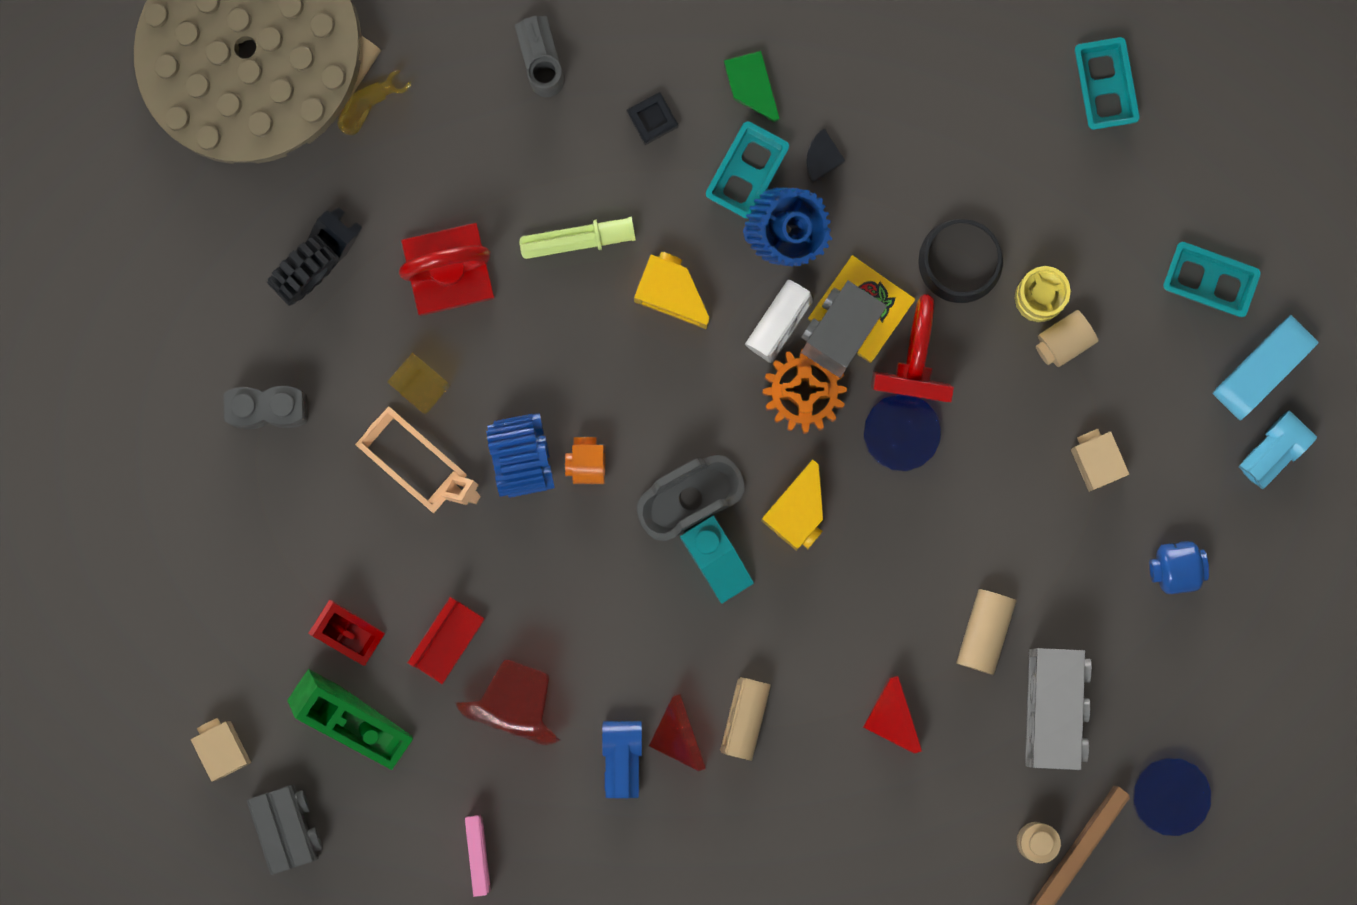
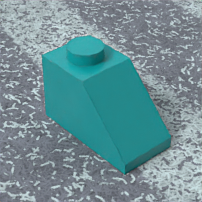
[680,515,754,604]

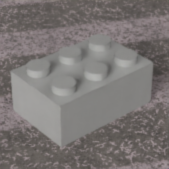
[1025,648,1092,770]

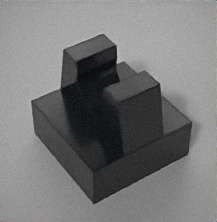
[308,208,362,263]

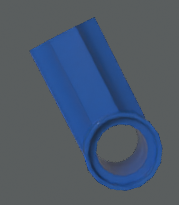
[602,721,642,798]

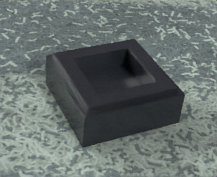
[626,92,679,145]

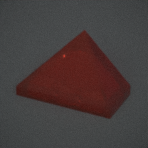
[649,694,706,771]

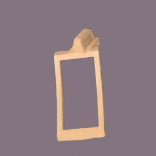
[355,406,481,513]

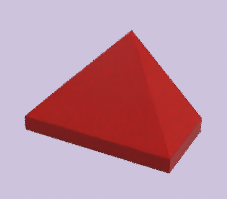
[863,676,922,754]

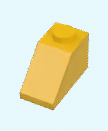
[634,252,710,329]
[761,460,823,551]

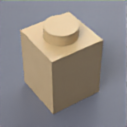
[1071,429,1130,492]
[191,718,251,782]

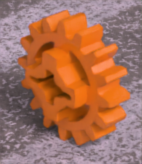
[762,348,847,434]

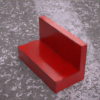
[407,597,485,684]

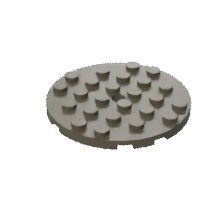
[134,0,362,164]

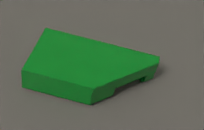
[724,51,779,123]

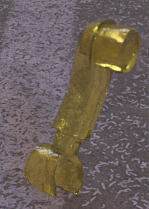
[337,70,411,135]

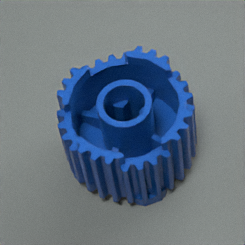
[743,188,832,267]
[486,413,555,498]

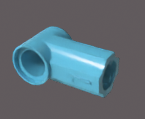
[1238,410,1317,489]

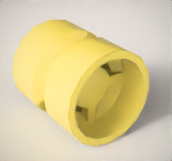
[1014,266,1071,322]

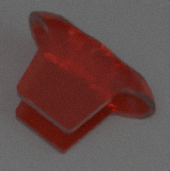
[454,660,561,746]

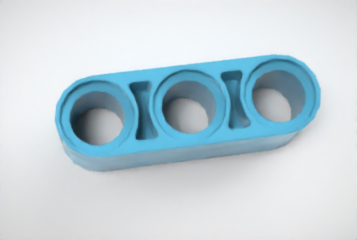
[1212,315,1319,421]

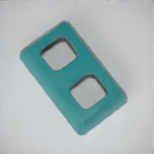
[1075,37,1140,130]
[706,121,789,218]
[1163,242,1261,317]

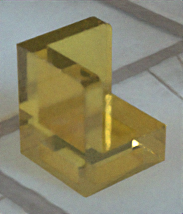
[387,352,450,414]

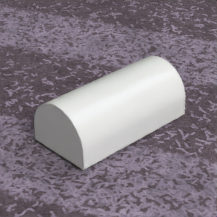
[745,280,813,363]

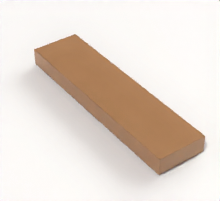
[1030,786,1130,905]

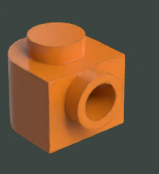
[565,437,606,484]

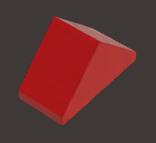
[308,600,385,666]

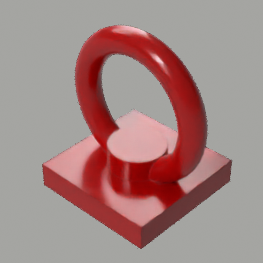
[399,223,495,316]
[871,294,954,403]

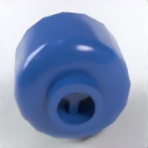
[1149,541,1209,594]

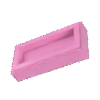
[465,815,491,897]

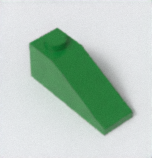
[287,669,413,770]

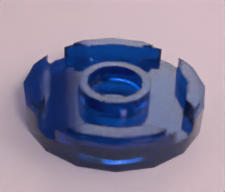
[863,394,941,472]
[1132,758,1211,836]

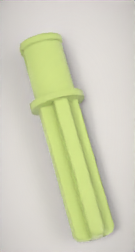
[519,216,636,259]

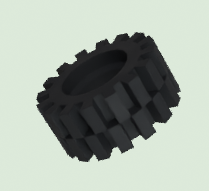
[267,235,339,306]

